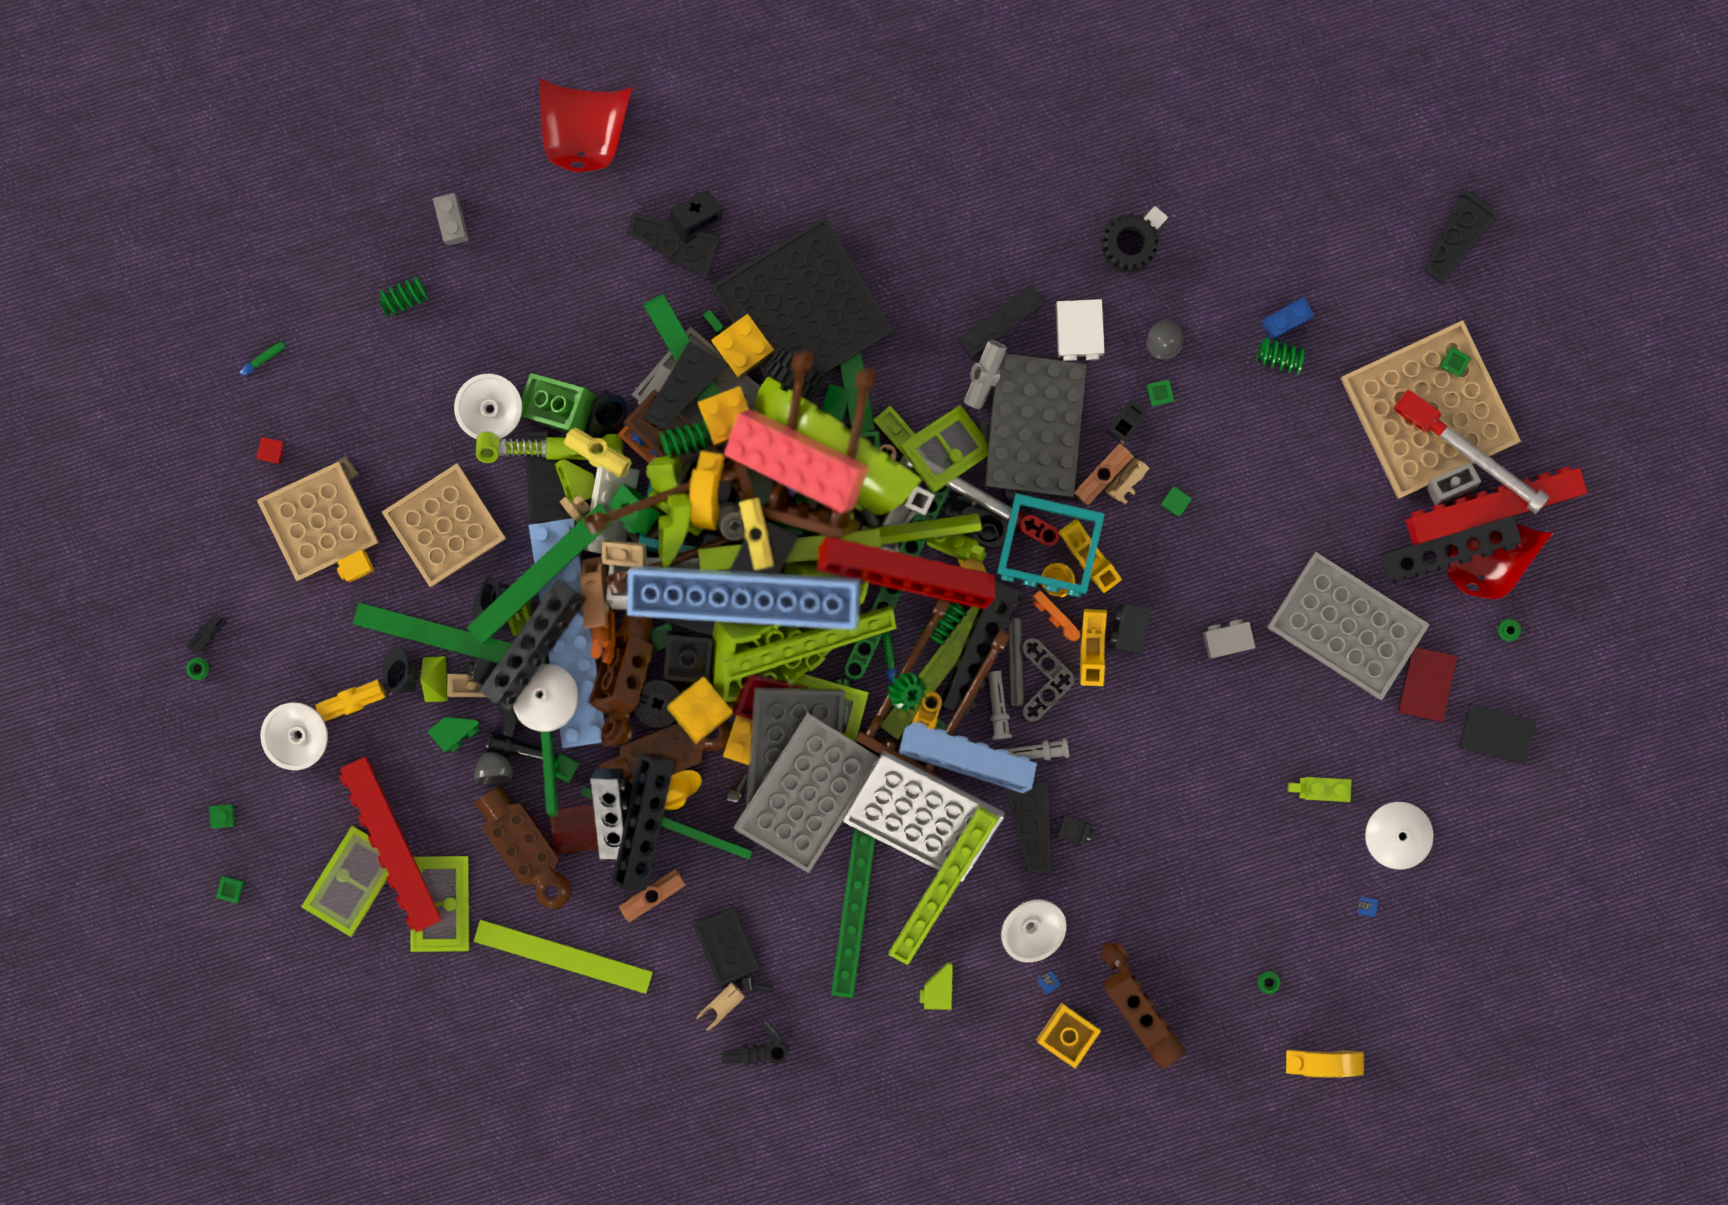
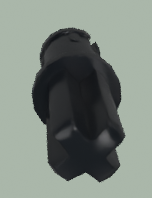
[187,613,227,654]

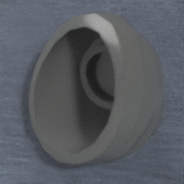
[1146,320,1184,361]
[474,752,514,785]

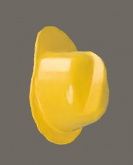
[664,770,702,810]

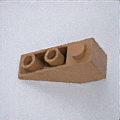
[580,556,609,629]

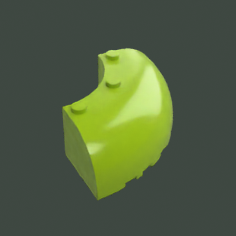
[754,377,922,515]
[711,560,869,702]

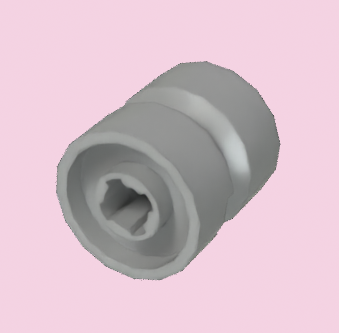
[717,502,746,540]

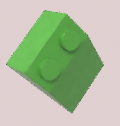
[521,373,597,434]

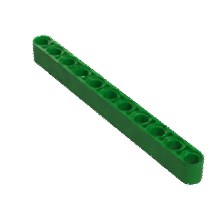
[643,293,774,505]
[845,455,955,680]

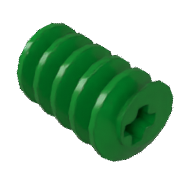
[379,276,429,318]
[1255,337,1305,376]
[659,421,709,458]
[919,601,967,645]

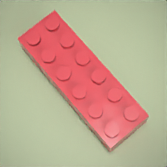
[724,409,869,513]

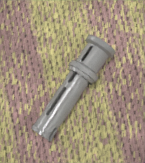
[987,671,1013,740]
[1003,738,1069,761]

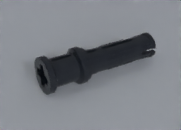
[485,731,555,762]

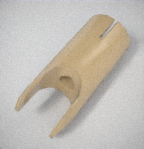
[696,982,745,1031]

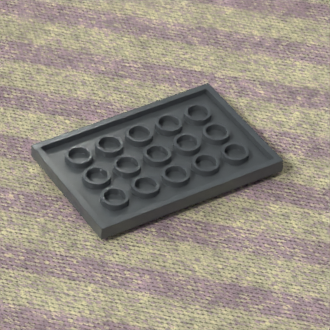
[984,353,1087,498]
[746,688,845,807]

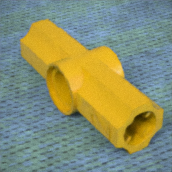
[315,680,386,722]

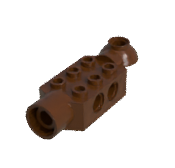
[589,613,654,747]
[599,720,731,786]
[475,785,572,909]
[1100,941,1186,1069]

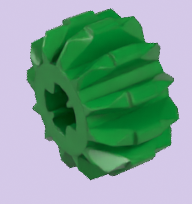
[887,672,927,711]

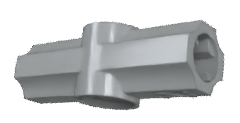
[963,340,1007,409]

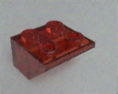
[550,804,598,854]

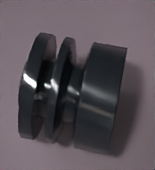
[635,680,682,728]

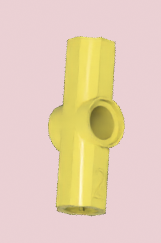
[564,427,632,478]
[739,498,774,570]

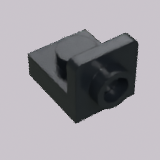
[943,493,972,518]
[1057,815,1093,846]

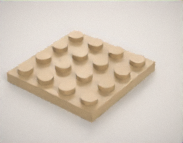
[257,461,379,581]
[382,463,506,587]

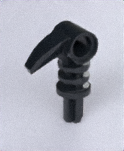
[722,1020,788,1067]

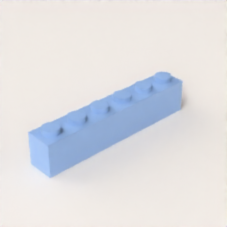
[899,722,1037,793]

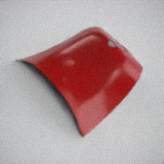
[539,78,633,172]
[1447,493,1554,599]

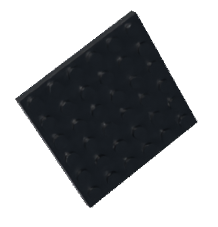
[710,216,894,379]

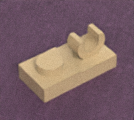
[1104,457,1149,504]
[559,495,590,523]
[602,540,647,567]
[447,674,486,697]

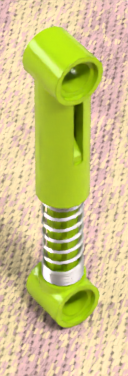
[476,431,623,463]

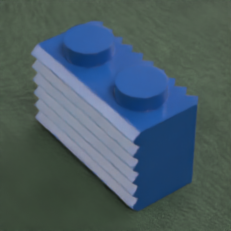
[1261,297,1314,340]

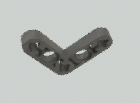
[1022,638,1075,722]

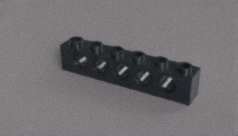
[1380,516,1522,584]
[479,579,587,711]
[941,581,1021,716]
[612,753,675,891]

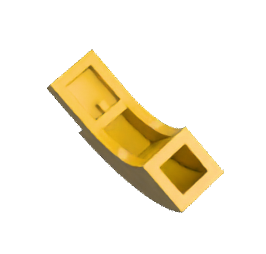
[689,451,725,530]
[1058,519,1122,593]
[1080,609,1107,686]
[1286,1050,1364,1077]

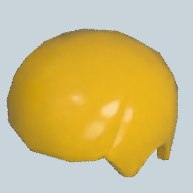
[1041,563,1075,597]

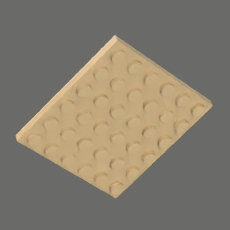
[1340,320,1521,499]

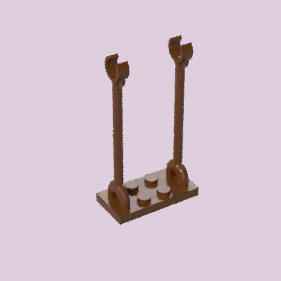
[761,351,876,539]
[583,456,756,594]
[856,599,1010,779]

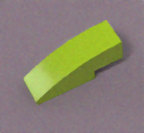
[659,494,691,567]

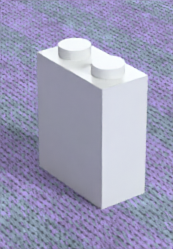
[1055,299,1104,361]

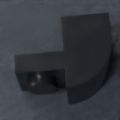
[1105,399,1148,446]

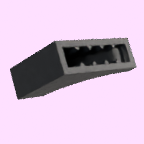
[466,657,517,737]

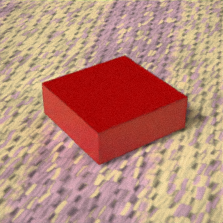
[256,437,285,464]

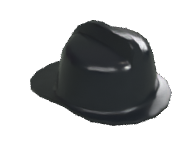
[590,390,627,438]
[960,505,1009,548]
[472,577,510,620]
[382,646,418,695]

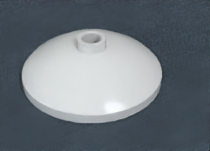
[454,374,522,439]
[513,664,579,732]
[261,702,328,770]
[1365,802,1433,870]
[1001,900,1066,962]

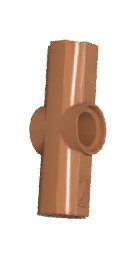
[1074,444,1134,506]
[618,869,686,923]

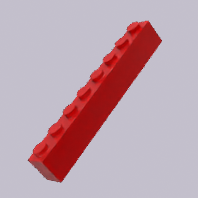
[1405,466,1588,545]
[818,536,995,609]
[339,757,443,933]

